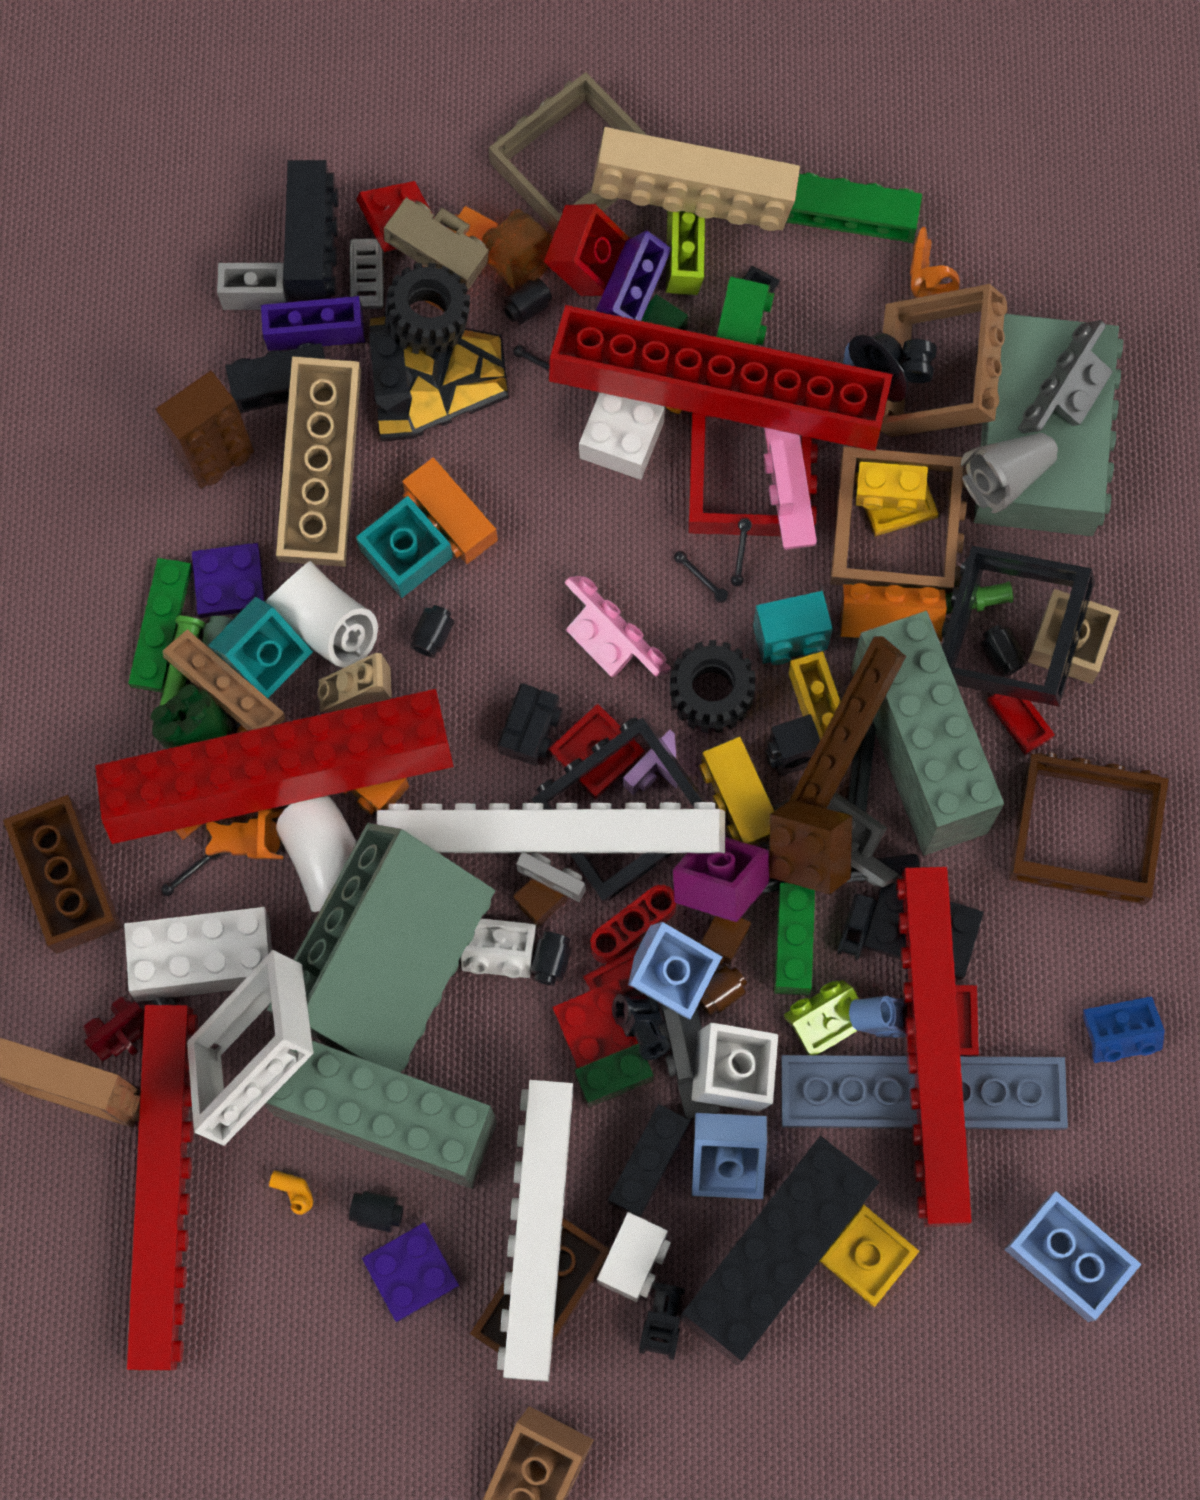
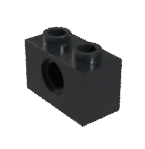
[765,714,820,777]

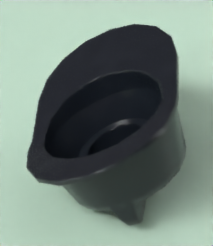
[848,333,908,402]

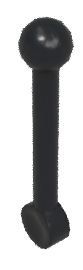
[513,345,549,371]
[730,517,752,587]
[674,551,728,603]
[161,853,221,896]

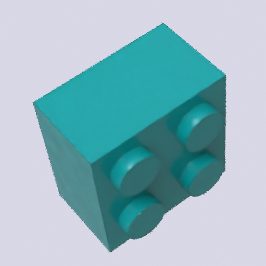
[356,496,453,598]
[753,591,833,665]
[208,597,313,698]

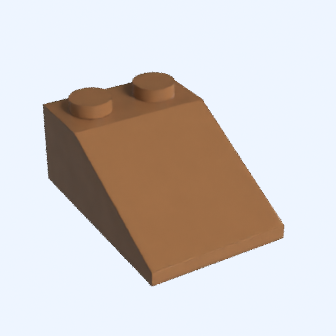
[483,1406,594,1500]

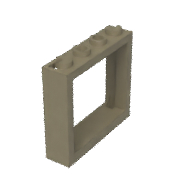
[488,72,647,231]

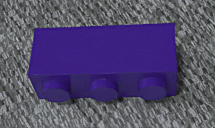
[596,230,671,321]
[261,296,365,351]

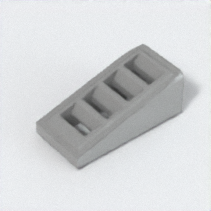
[350,239,384,309]

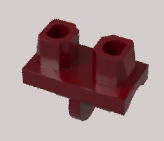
[83,996,144,1062]

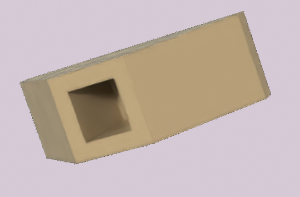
[318,653,392,712]

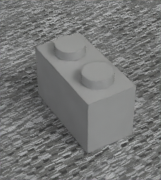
[217,263,288,310]

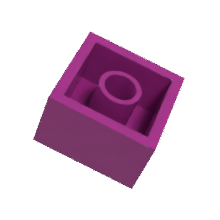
[673,837,769,922]

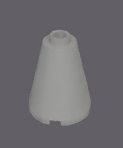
[961,433,1058,513]

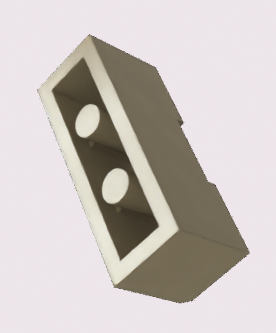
[384,197,489,291]

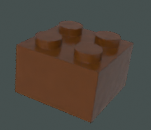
[769,799,852,895]

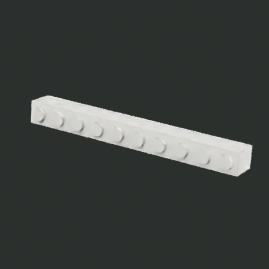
[377,802,725,853]

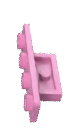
[764,428,817,550]
[564,576,671,677]

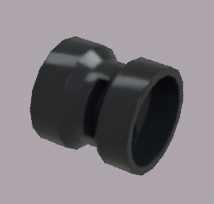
[901,339,937,383]

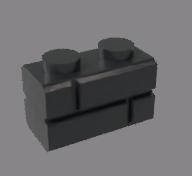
[497,683,563,766]

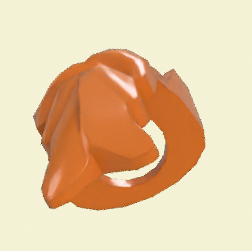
[910,227,960,298]
[205,808,284,860]

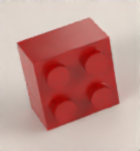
[544,204,631,296]

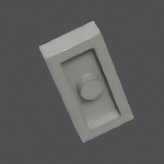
[516,852,586,902]

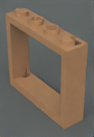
[881,284,1007,437]
[830,447,967,594]
[0,1038,141,1128]

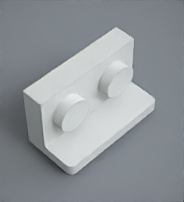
[461,918,536,978]

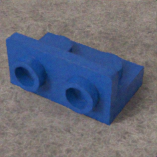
[1083,996,1165,1063]

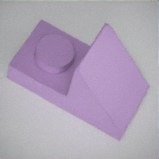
[623,729,677,795]

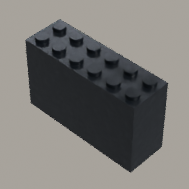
[680,1135,879,1366]

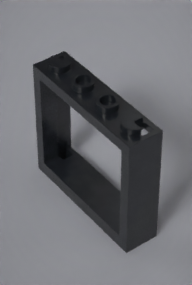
[942,546,1095,707]
[532,717,707,901]

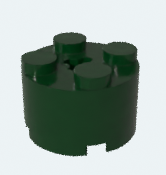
[150,684,233,749]

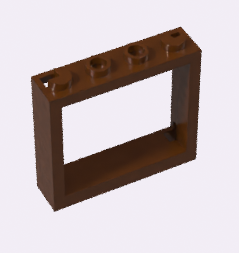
[1008,752,1169,905]

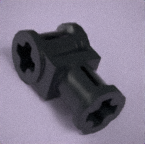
[612,993,670,1060]
[638,1283,685,1360]

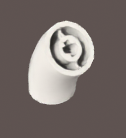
[265,561,378,668]
[276,796,356,912]

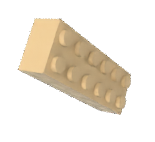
[591,127,800,231]
[276,357,361,567]

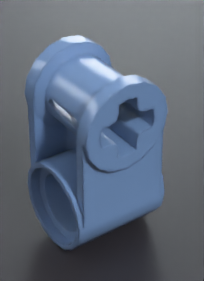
[849,996,906,1038]

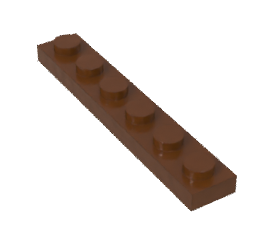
[789,636,906,809]

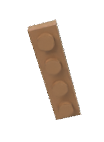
[163,629,285,731]

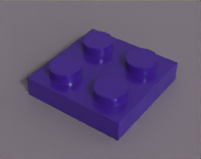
[192,543,265,618]
[362,1222,460,1322]

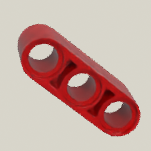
[590,885,677,964]

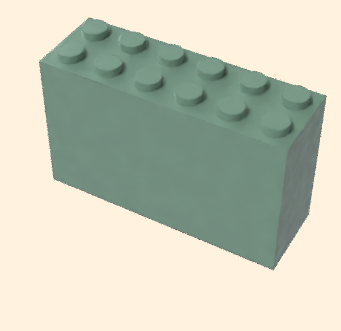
[973,314,1123,536]
[851,611,1004,856]
[267,823,496,1073]
[264,1041,497,1189]

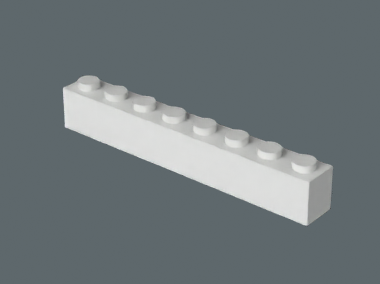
[497,1080,574,1382]

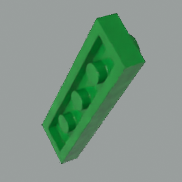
[128,558,192,693]

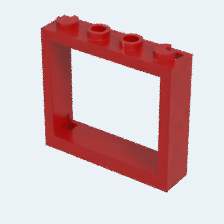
[688,412,818,536]

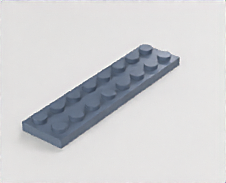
[781,1055,1068,1130]

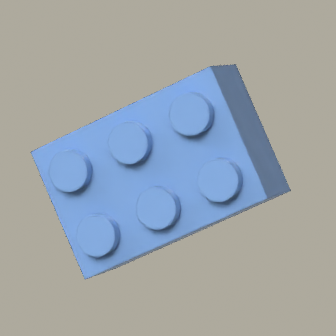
[1004,1191,1141,1322]

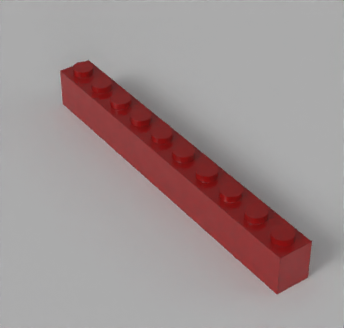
[896,867,972,1227]
[127,1005,198,1370]

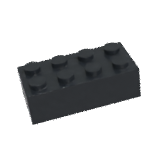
[283,160,339,302]

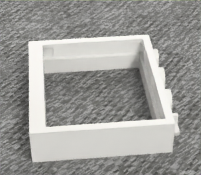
[187,950,313,1146]

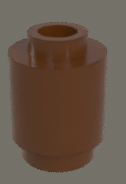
[699,966,747,1016]

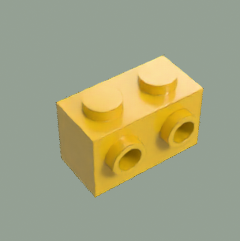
[856,462,928,512]

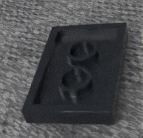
[863,883,984,979]

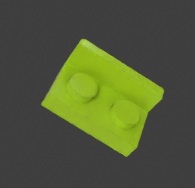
[784,980,859,1055]

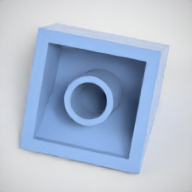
[628,922,722,1019]
[692,1113,767,1199]

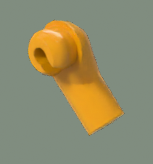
[269,1170,313,1215]

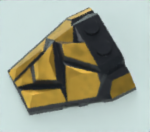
[369,317,509,442]

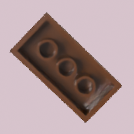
[155,370,254,489]
[3,795,122,954]
[470,1218,611,1353]

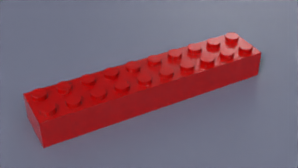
[549,305,893,451]
[95,689,454,844]

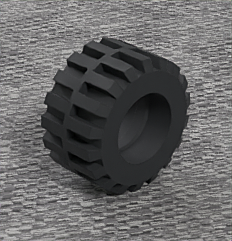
[384,263,470,356]
[670,640,756,733]

